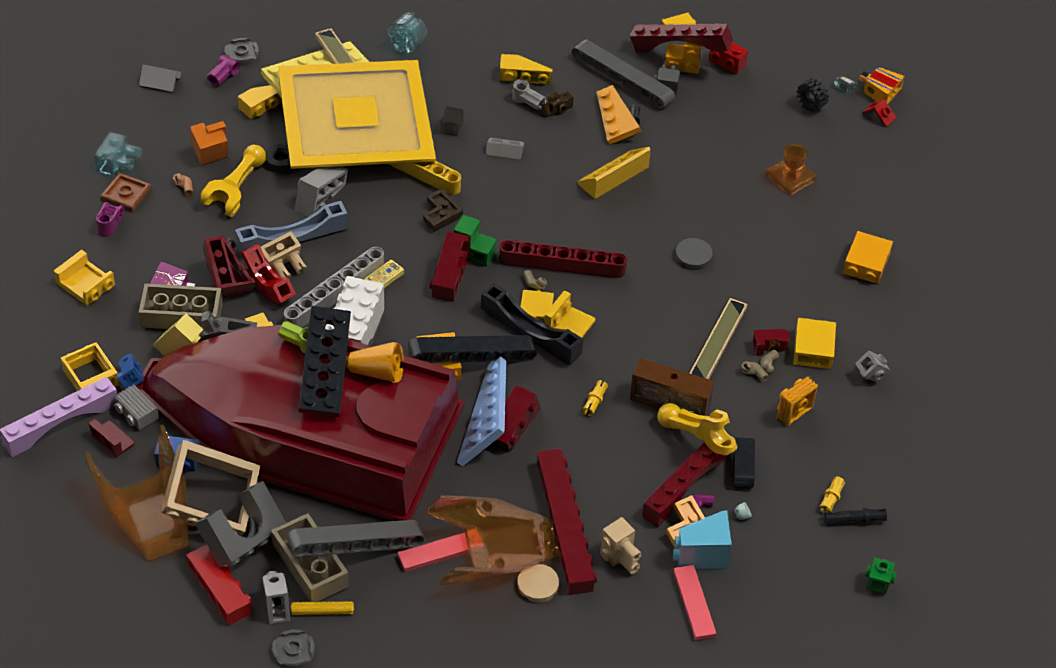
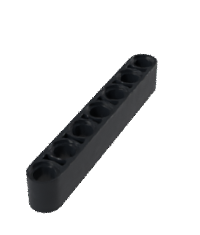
[408,335,537,363]

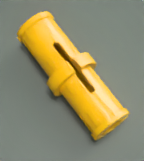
[582,380,608,417]
[819,477,845,514]

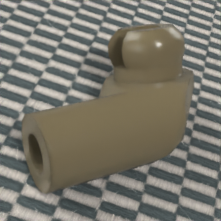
[522,270,547,290]
[741,361,769,382]

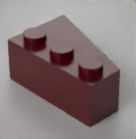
[429,231,469,302]
[203,235,256,298]
[492,385,541,451]

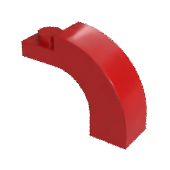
[241,244,296,303]

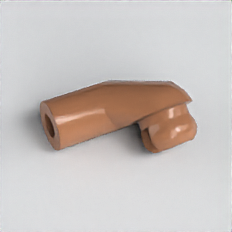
[173,173,193,196]

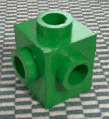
[865,558,897,594]

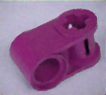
[96,202,124,237]

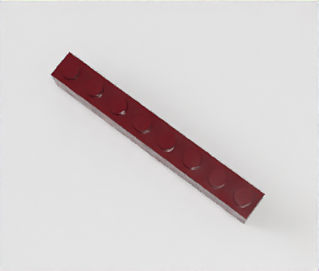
[537,448,597,595]

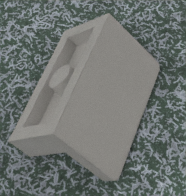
[139,65,181,92]

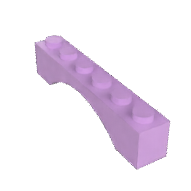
[0,377,117,457]

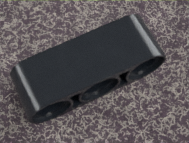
[733,437,755,488]

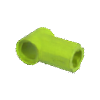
[278,321,308,353]

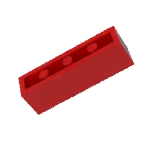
[186,545,252,626]

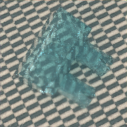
[94,132,142,175]

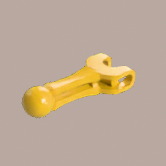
[200,145,266,217]
[657,403,737,455]

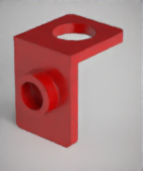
[862,98,896,127]

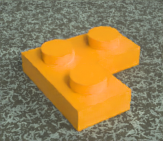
[665,495,705,548]

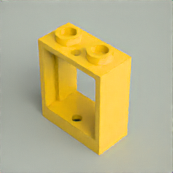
[61,342,119,391]

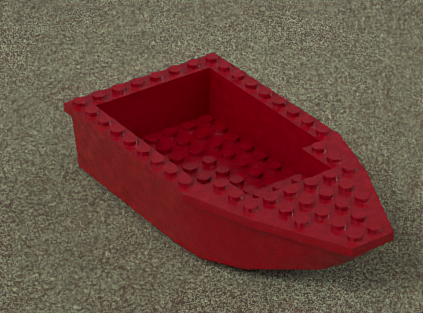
[136,325,465,521]

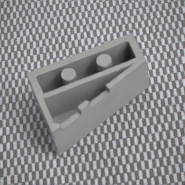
[294,166,348,217]

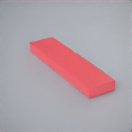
[398,530,483,572]
[673,565,716,641]

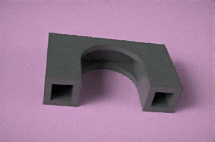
[195,481,286,567]

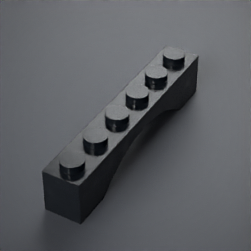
[481,283,583,365]

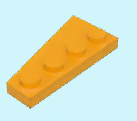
[597,85,642,145]

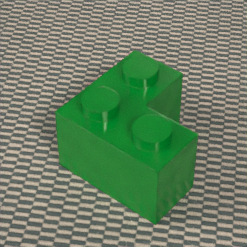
[454,215,497,267]

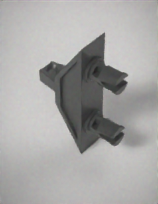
[197,311,257,342]

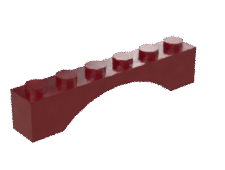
[629,23,733,52]
[642,442,730,528]

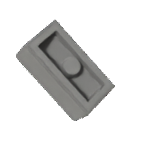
[486,138,524,159]

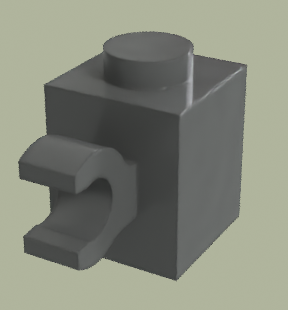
[654,64,680,95]

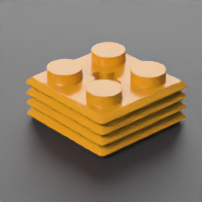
[777,377,818,426]

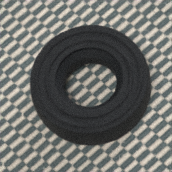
[265,144,291,172]

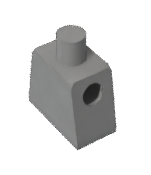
[262,571,291,624]

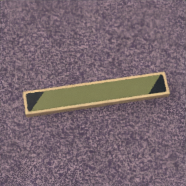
[315,28,355,64]
[690,298,747,379]

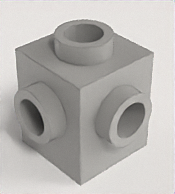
[855,351,890,382]

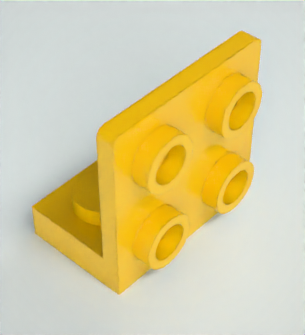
[544,290,595,338]

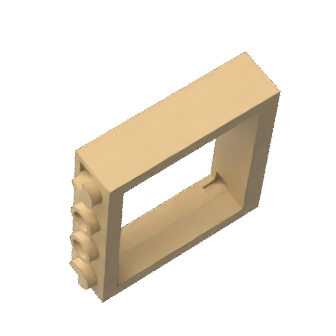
[161,440,260,536]

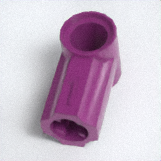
[207,55,240,87]

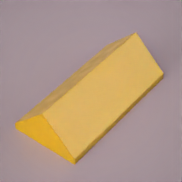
[577,147,651,199]

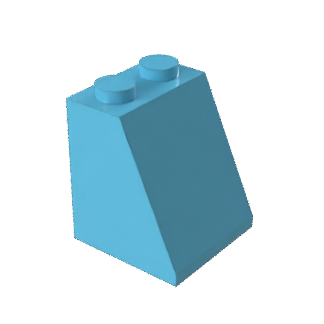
[673,511,731,569]

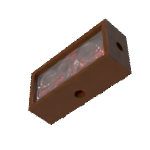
[630,358,715,416]

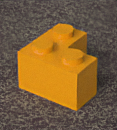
[665,42,702,74]

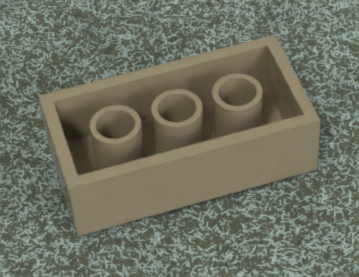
[139,284,223,329]
[271,513,349,602]

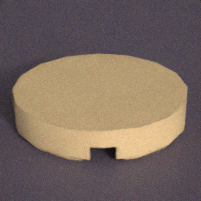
[517,564,559,602]

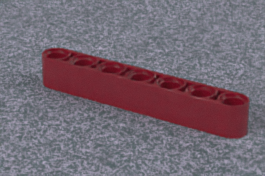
[499,240,627,278]

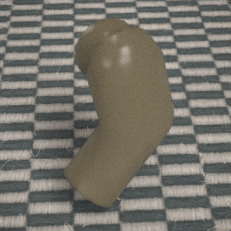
[760,350,779,374]

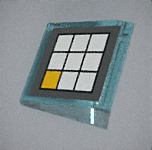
[834,76,858,94]

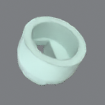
[735,502,752,520]

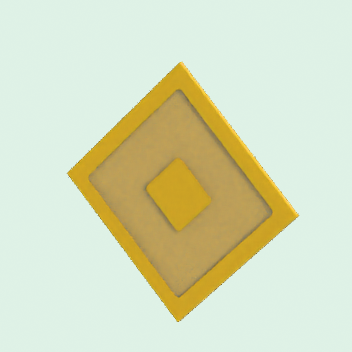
[278,60,436,169]

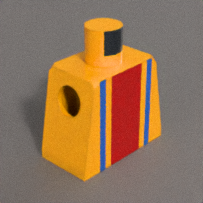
[859,68,904,104]

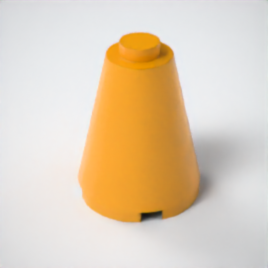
[346,342,404,382]

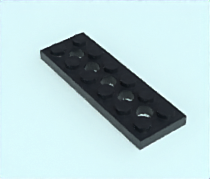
[298,306,351,417]

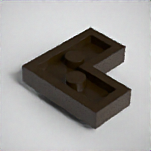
[423,189,463,230]

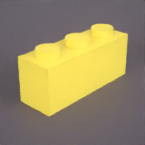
[153,314,203,356]

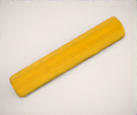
[291,601,354,615]

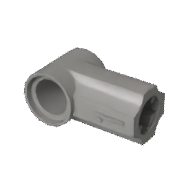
[512,80,546,111]

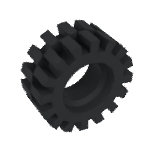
[796,78,829,112]

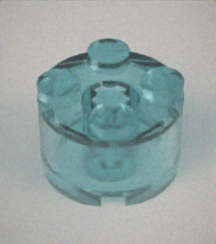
[386,12,428,53]

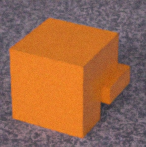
[190,121,228,165]

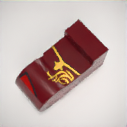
[752,329,790,356]

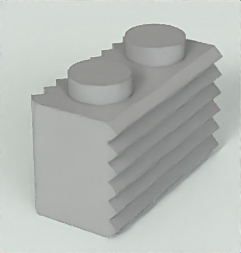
[114,384,159,430]

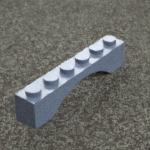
[235,201,348,258]

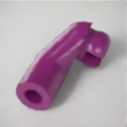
[693,494,714,508]

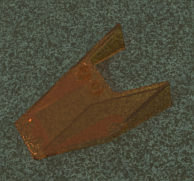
[84,425,189,561]
[425,495,559,586]

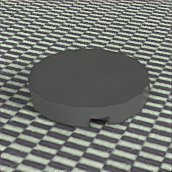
[224,38,259,66]
[676,238,712,269]
[272,629,315,668]

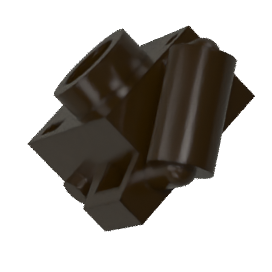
[541,91,574,116]

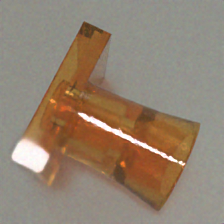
[766,144,817,195]

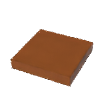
[100,173,151,212]

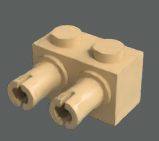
[261,231,307,279]
[600,517,642,575]

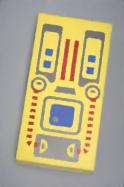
[364,260,404,288]

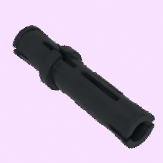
[824,508,887,525]

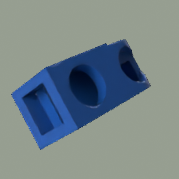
[117,354,144,389]

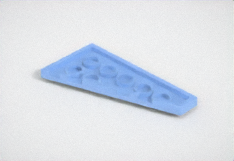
[457,357,506,466]

